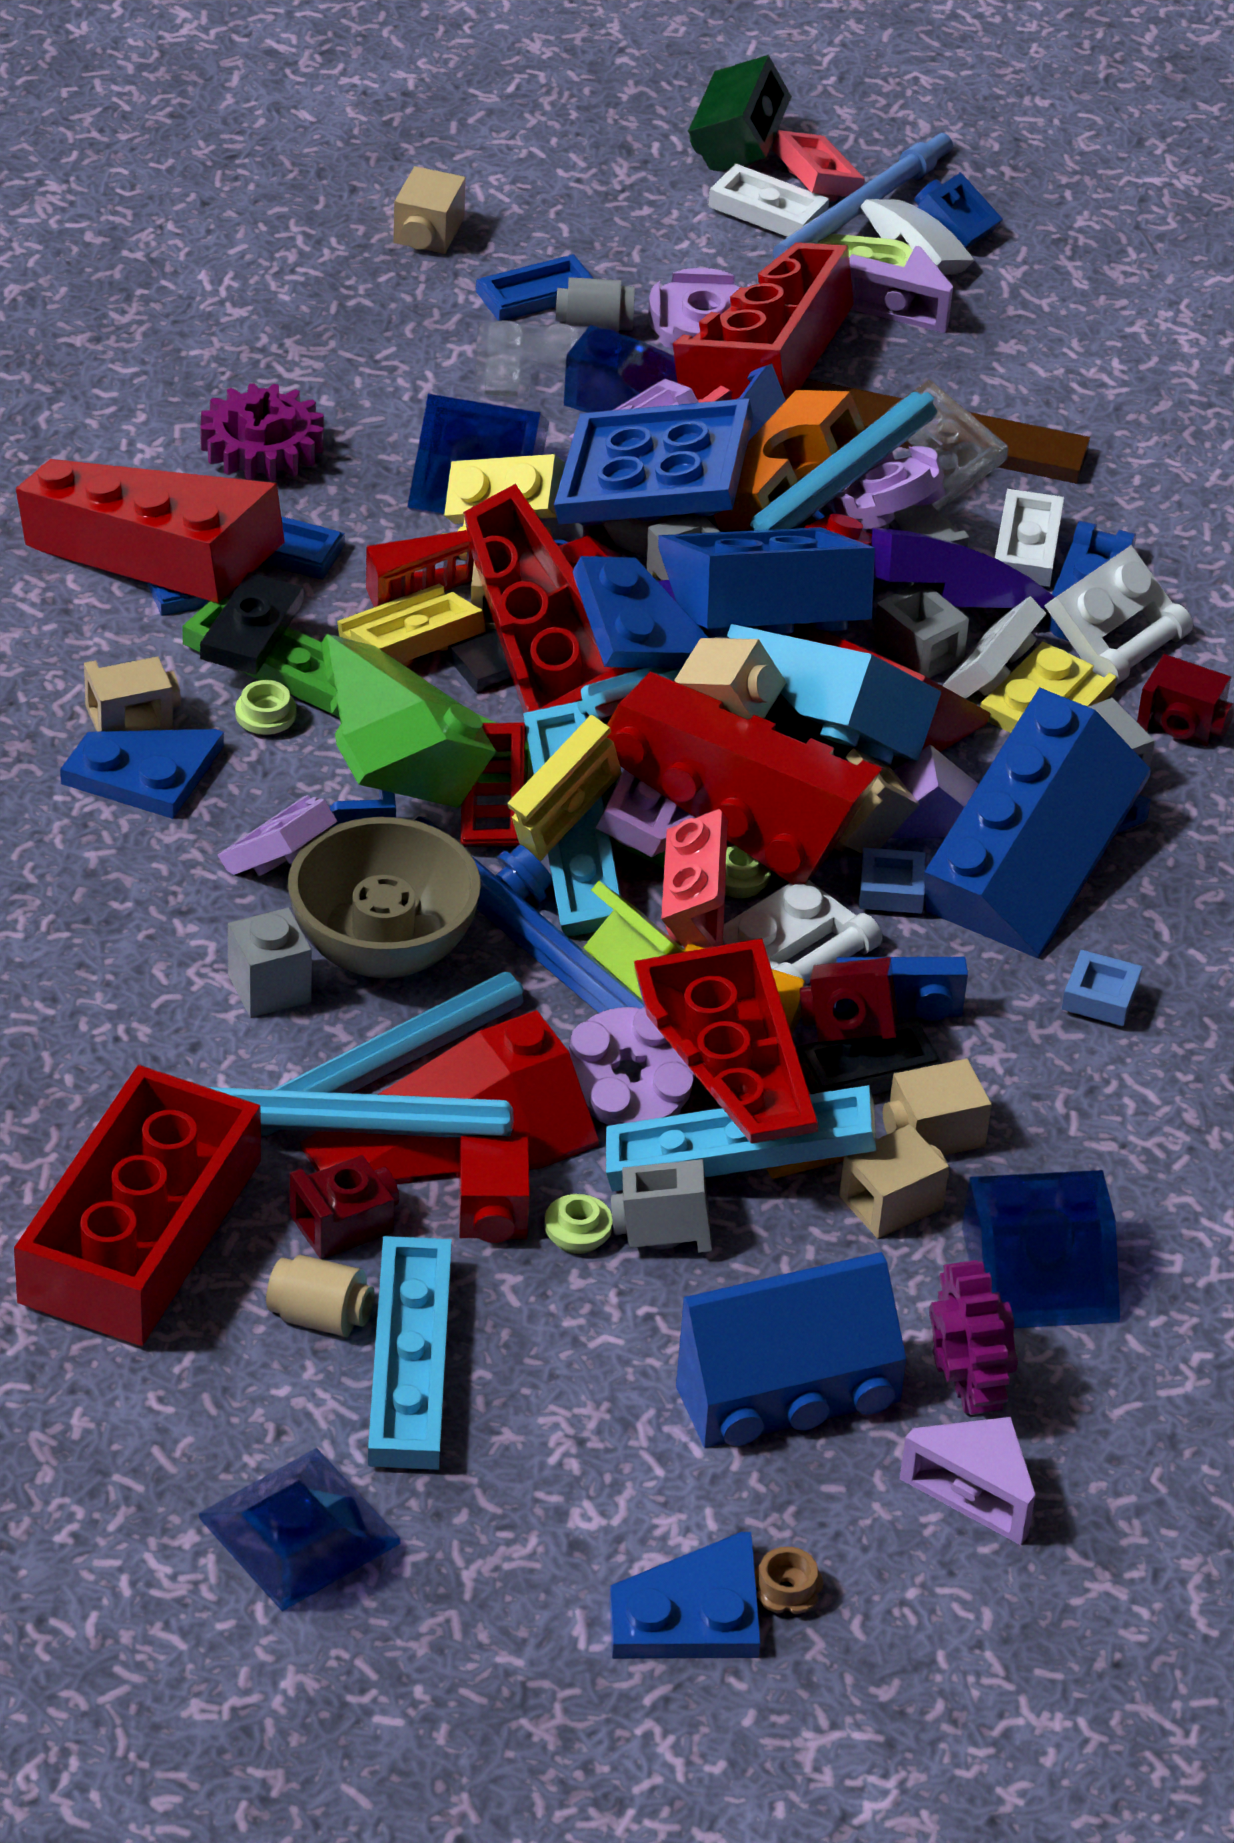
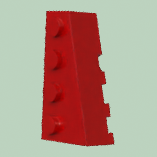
[673,242,854,400]
[16,459,285,603]
[463,483,639,722]
[607,671,883,885]

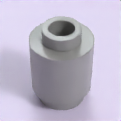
[556,277,635,336]

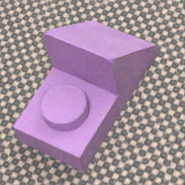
[849,246,953,333]

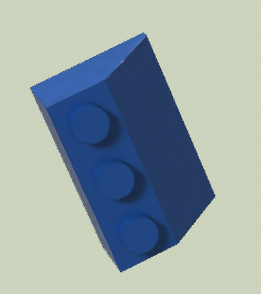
[658,527,875,637]
[676,1252,906,1448]

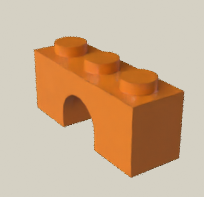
[713,390,865,532]

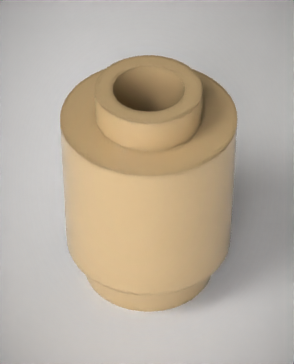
[266,1255,375,1337]

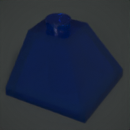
[564,325,677,413]
[199,1448,401,1611]

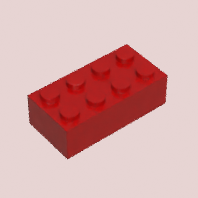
[14,1065,261,1346]

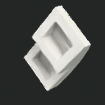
[860,199,974,275]

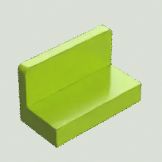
[583,880,687,999]

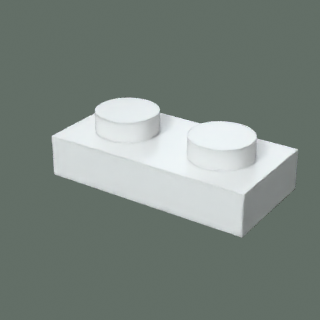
[708,164,829,237]
[995,489,1064,587]
[943,596,1046,699]

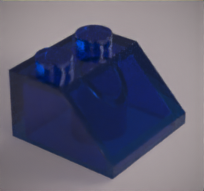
[407,394,549,514]
[962,1170,1120,1328]

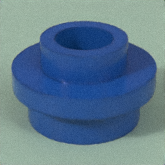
[496,845,553,904]

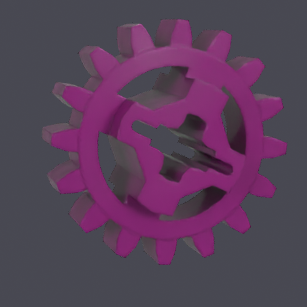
[200,383,324,481]
[929,1260,1018,1415]

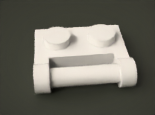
[1044,545,1193,687]
[723,880,882,984]

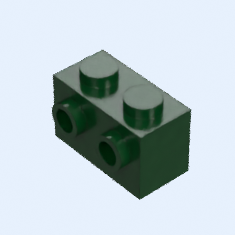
[688,55,792,171]

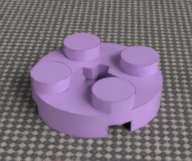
[648,268,750,349]
[830,446,946,529]
[568,1007,696,1125]

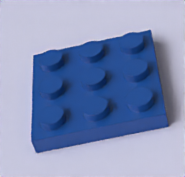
[554,398,753,526]

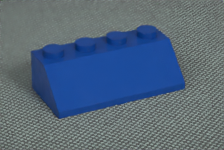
[924,687,1151,959]

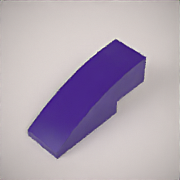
[871,528,1055,609]

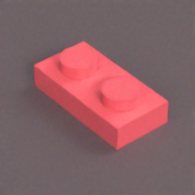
[772,130,865,201]

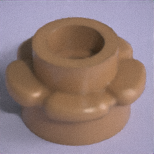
[755,1546,823,1614]

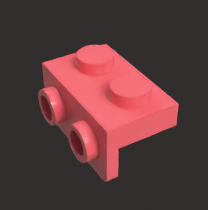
[661,809,728,948]

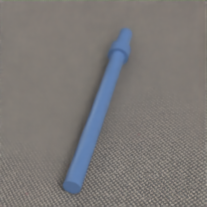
[773,133,953,259]

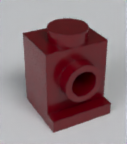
[1137,654,1234,746]
[800,957,899,1042]
[290,1155,400,1260]

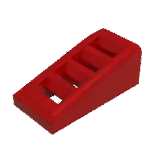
[366,530,474,607]
[461,722,529,847]

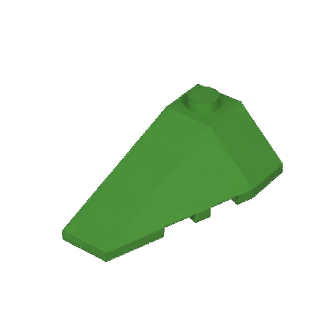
[321,634,496,808]

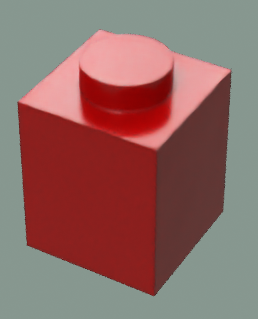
[459,1136,529,1243]

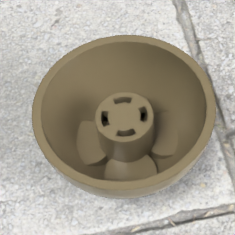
[288,817,481,978]

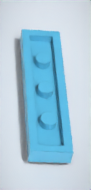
[523,701,621,936]
[606,1085,877,1192]
[368,1236,452,1470]

